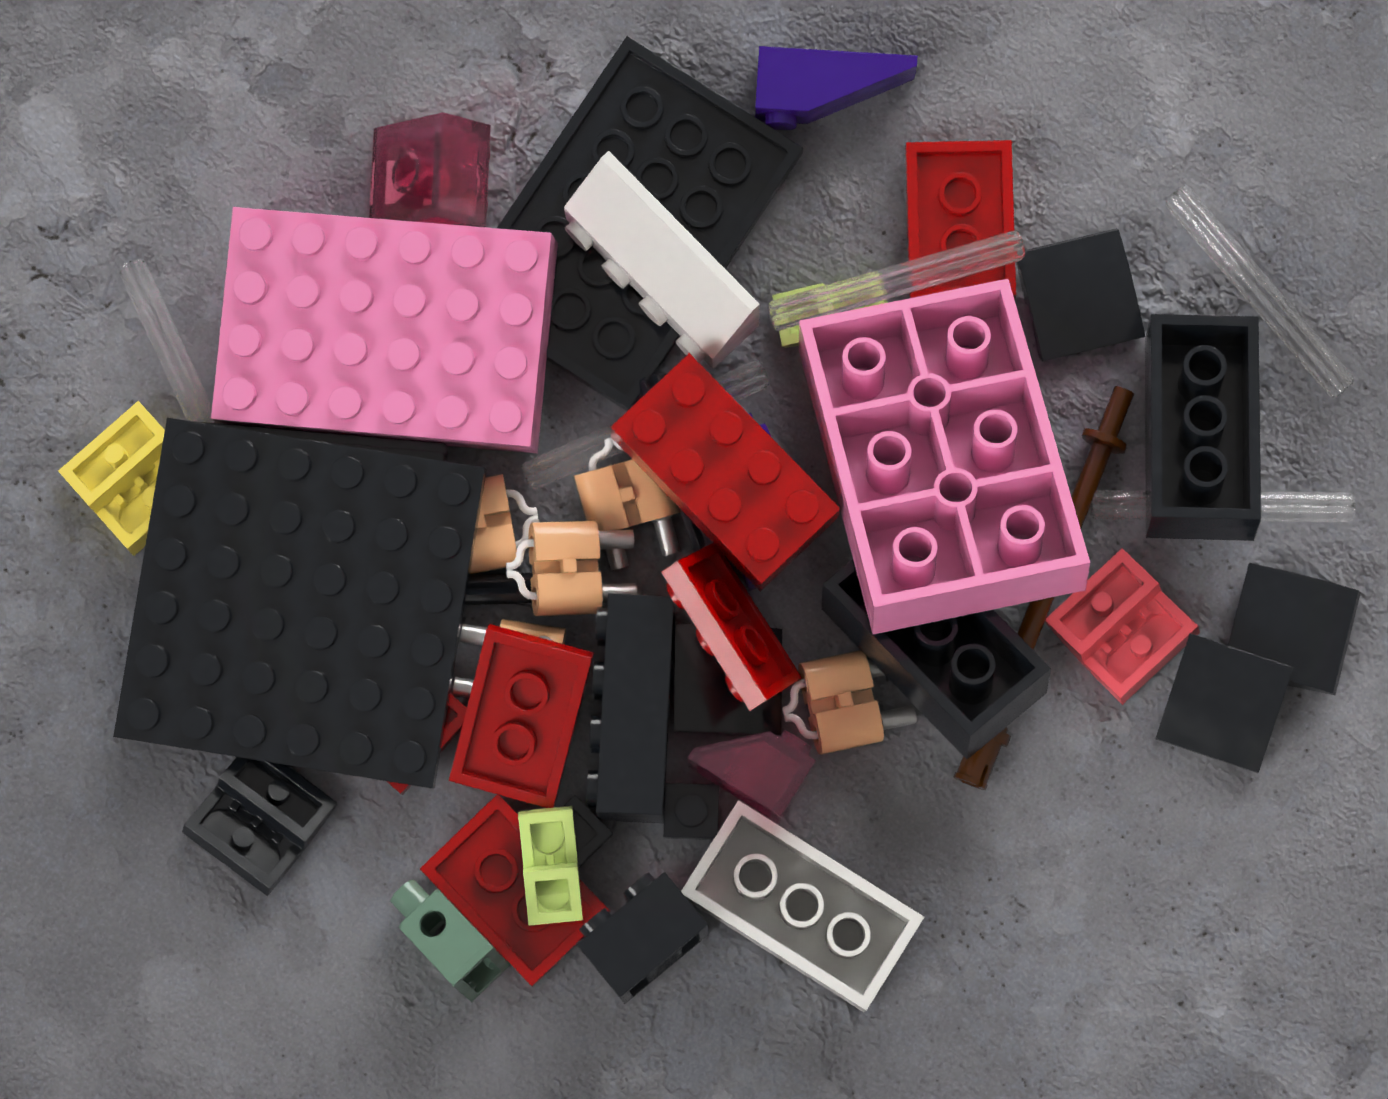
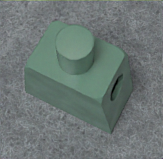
[390,879,511,1002]

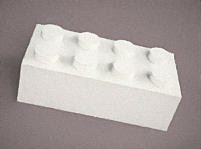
[681,800,924,1012]

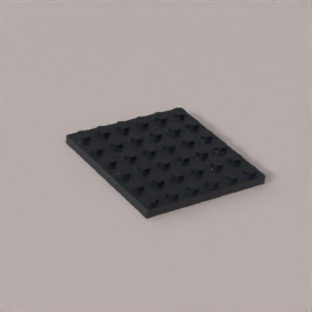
[113,418,487,788]

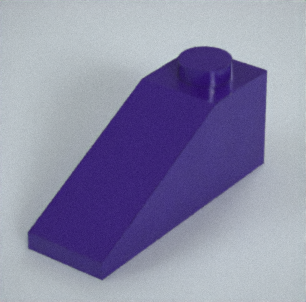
[755,46,918,130]

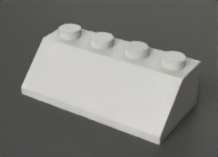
[564,151,760,369]

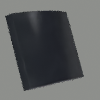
[1015,228,1145,361]
[1228,563,1361,695]
[674,624,782,737]
[1155,633,1294,773]
[182,757,337,896]

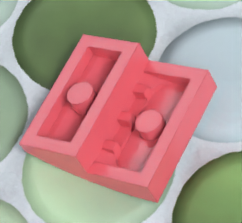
[1045,548,1200,705]

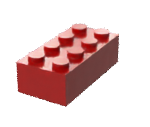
[610,353,841,592]

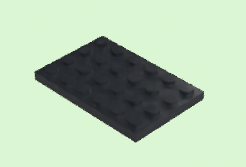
[497,36,803,411]

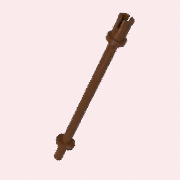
[953,386,1134,790]

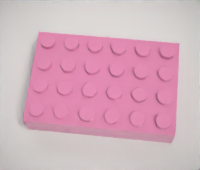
[211,207,558,454]
[799,279,1090,634]

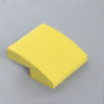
[58,401,165,556]

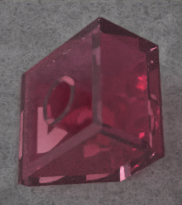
[369,112,491,227]
[688,730,816,824]

